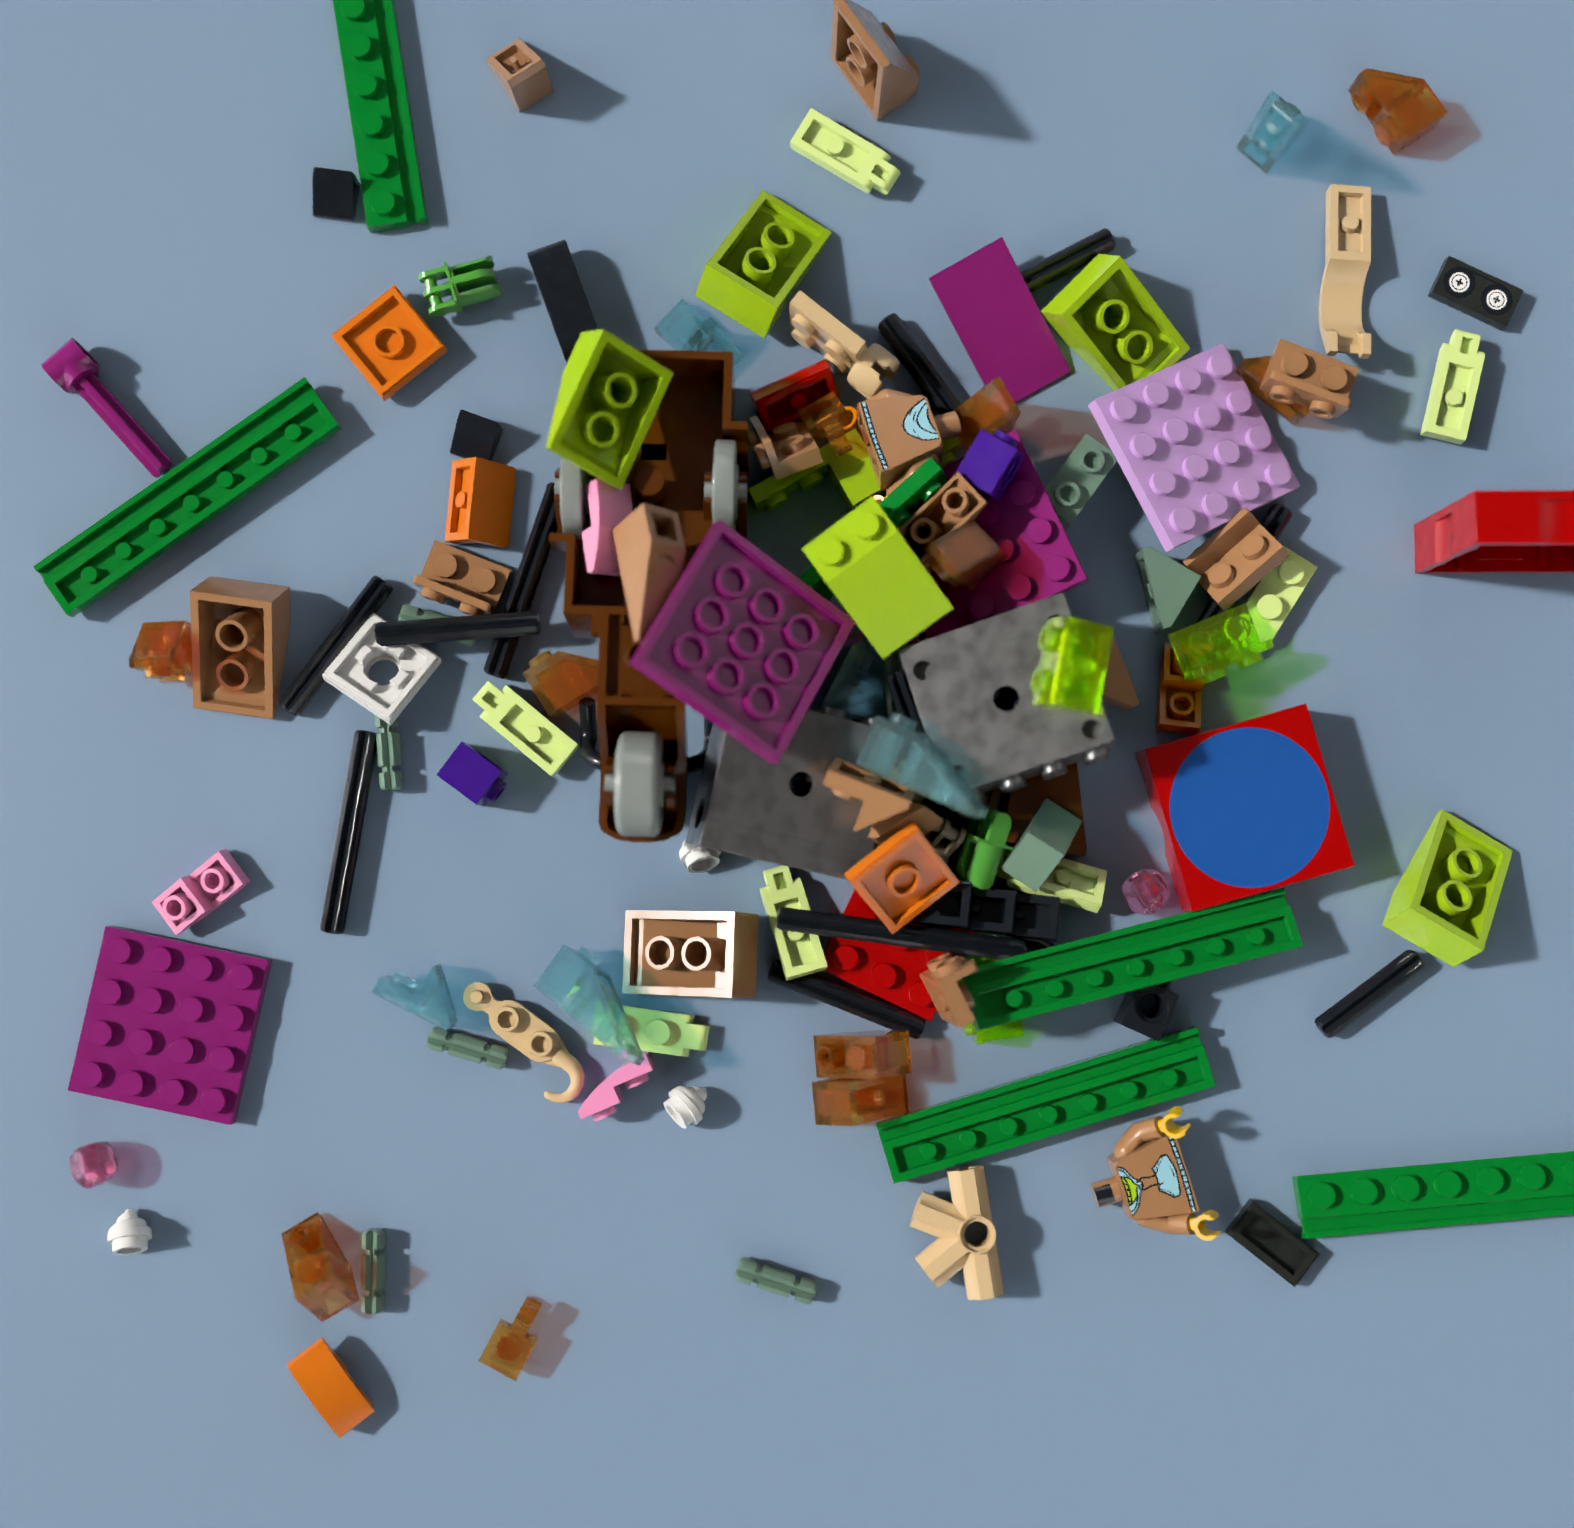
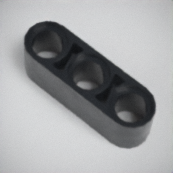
[527,239,598,363]

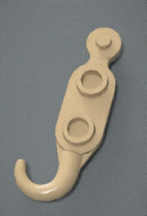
[463,982,585,1103]

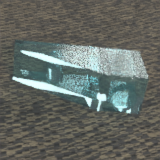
[1236,91,1309,174]
[856,712,988,818]
[533,945,645,1066]

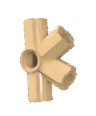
[909,1165,1004,1300]

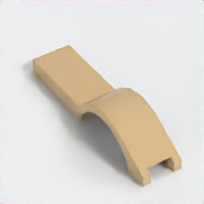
[1318,184,1371,359]

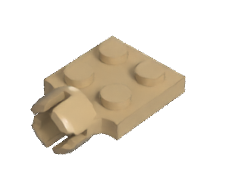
[789,290,900,398]

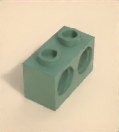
[1045,433,1117,531]

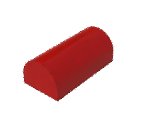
[749,359,841,432]

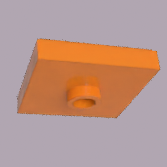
[331,285,448,401]
[844,821,960,934]

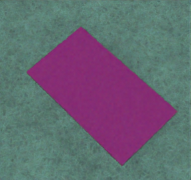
[928,237,1071,412]

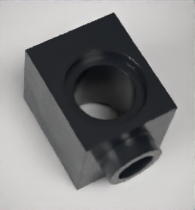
[1114,982,1180,1042]

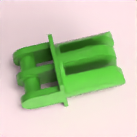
[418,255,503,317]
[953,805,1013,890]

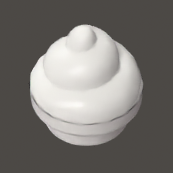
[679,837,721,873]
[663,1086,707,1129]
[107,1209,152,1255]

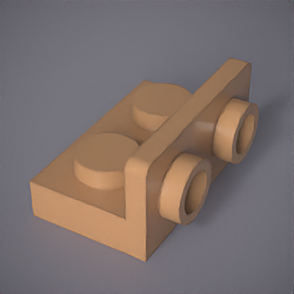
[1259,339,1359,419]
[749,415,823,481]
[1182,508,1289,611]
[412,540,514,616]
[919,953,978,1028]

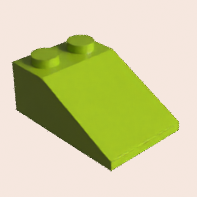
[695,190,832,339]
[1041,254,1191,391]
[546,329,674,490]
[801,496,954,660]
[1382,809,1513,967]

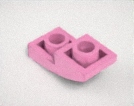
[581,479,633,577]
[152,849,251,935]
[578,1052,655,1121]

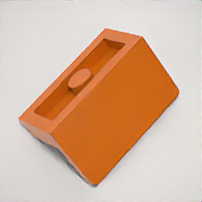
[444,457,516,548]

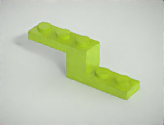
[748,428,961,512]

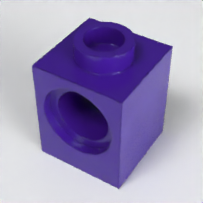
[955,429,1025,502]
[436,741,508,806]

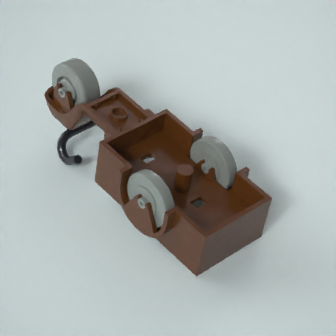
[549,350,749,842]

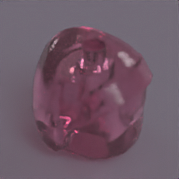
[1121,869,1170,915]
[69,1141,118,1189]

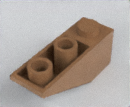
[898,472,987,574]
[612,502,686,644]

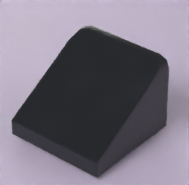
[312,167,360,222]
[450,409,503,461]

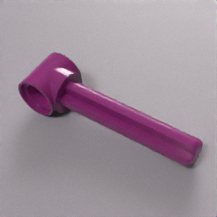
[41,338,173,478]

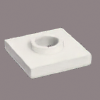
[322,612,441,725]

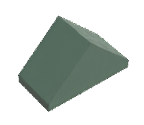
[1134,546,1201,634]
[1000,798,1082,892]

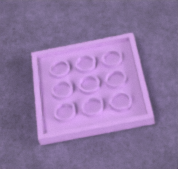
[1088,343,1300,553]

